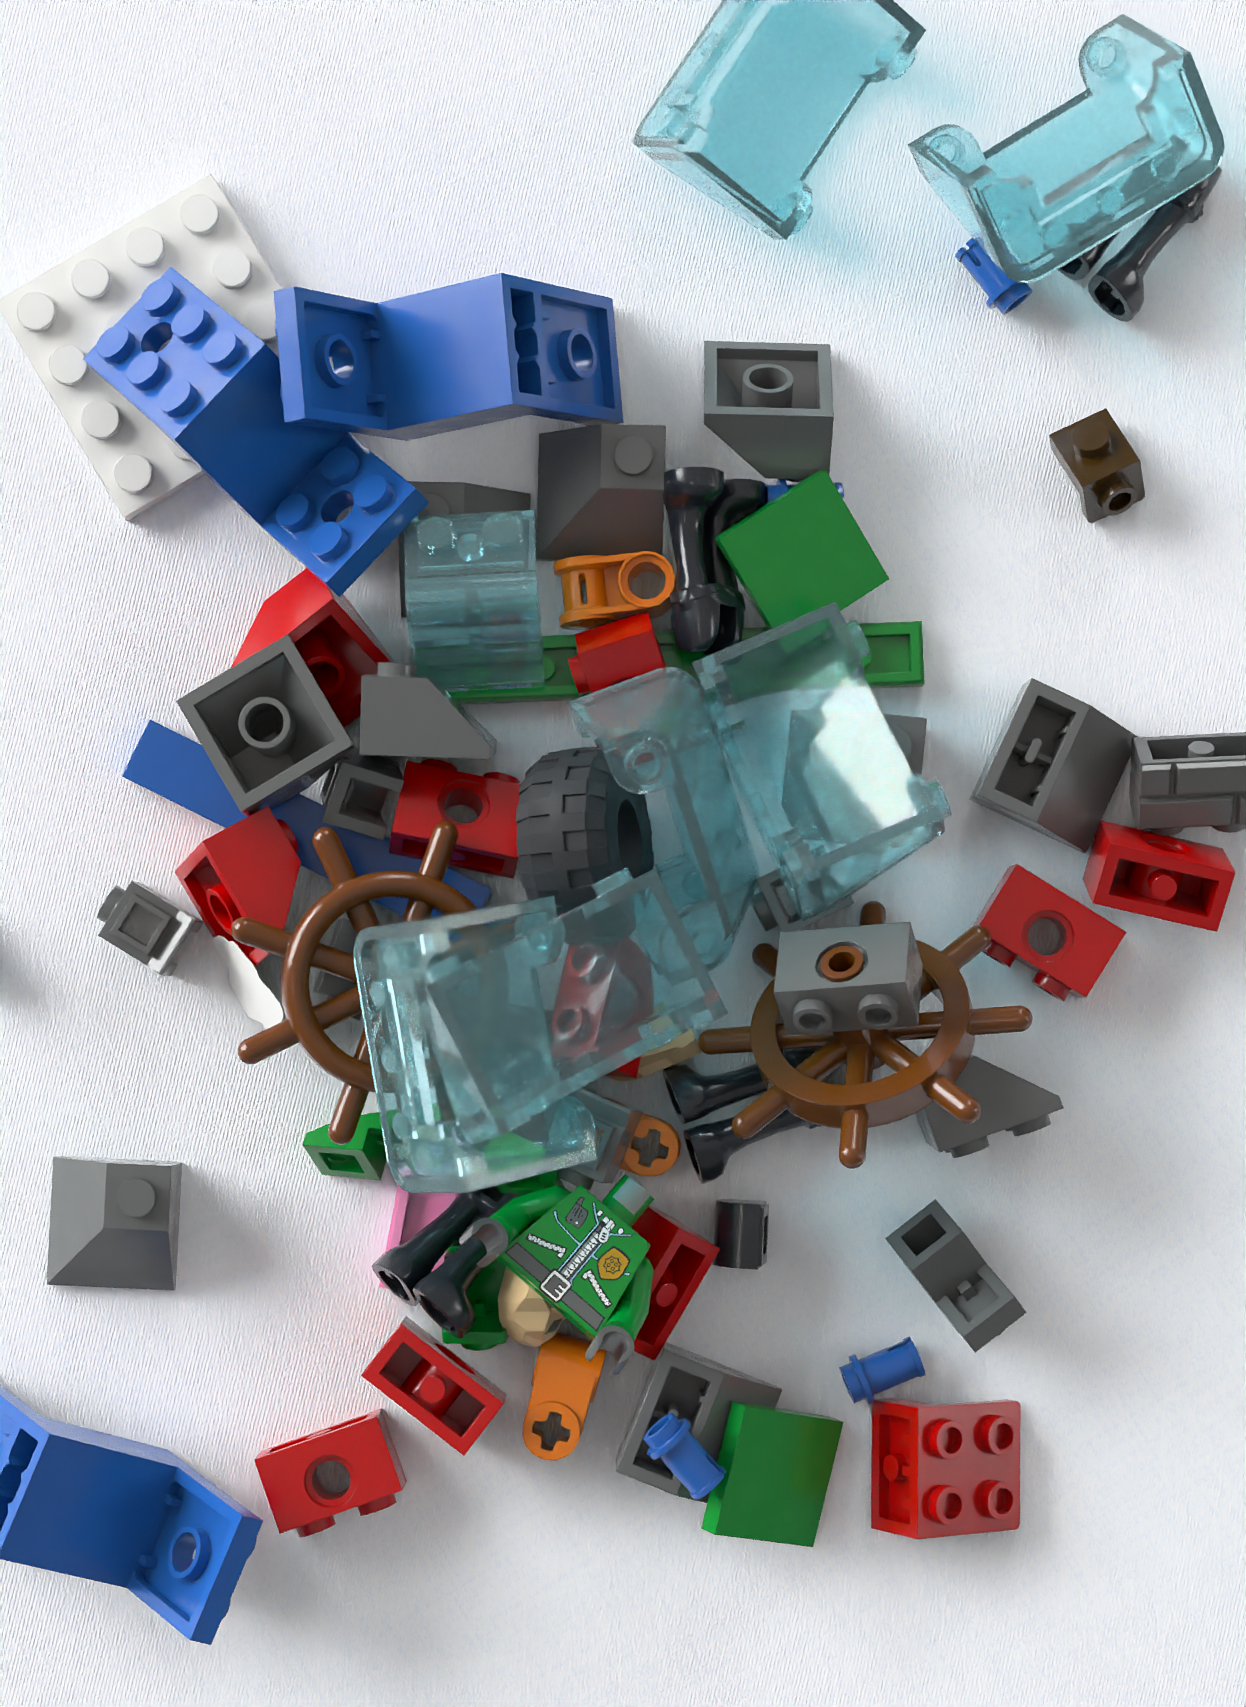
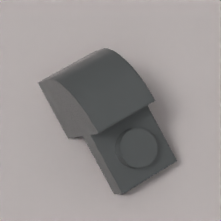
[885,1199,1027,1353]

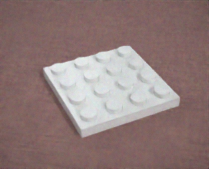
[0,173,281,521]

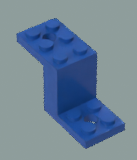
[83,267,429,597]
[274,273,624,441]
[0,1385,263,1645]

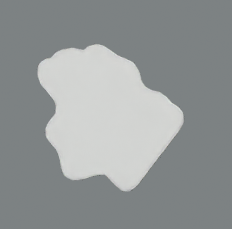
[212,935,284,1029]

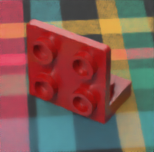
[871,1398,1021,1540]

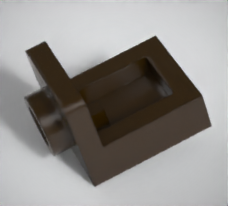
[1049,408,1145,523]

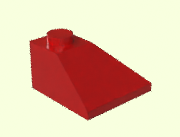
[231,568,395,728]
[174,806,301,968]

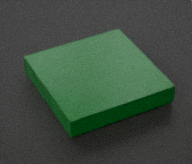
[714,470,889,648]
[701,1401,844,1547]

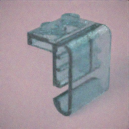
[404,510,545,692]

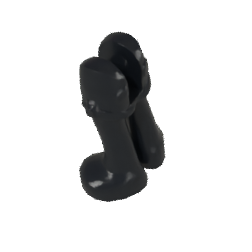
[1040,132,1222,322]
[663,467,766,659]
[663,1047,845,1184]
[372,1167,522,1339]

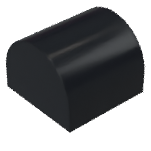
[713,1199,769,1270]

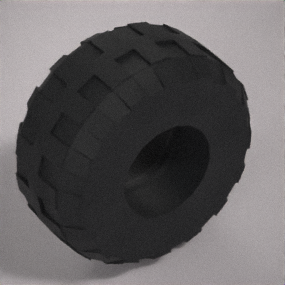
[516,747,654,943]

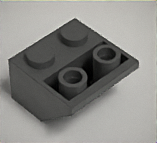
[969,678,1138,853]
[916,1054,1064,1158]
[616,1342,782,1503]

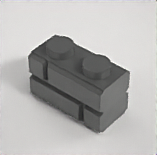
[1129,732,1246,836]

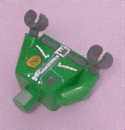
[459,1174,654,1376]

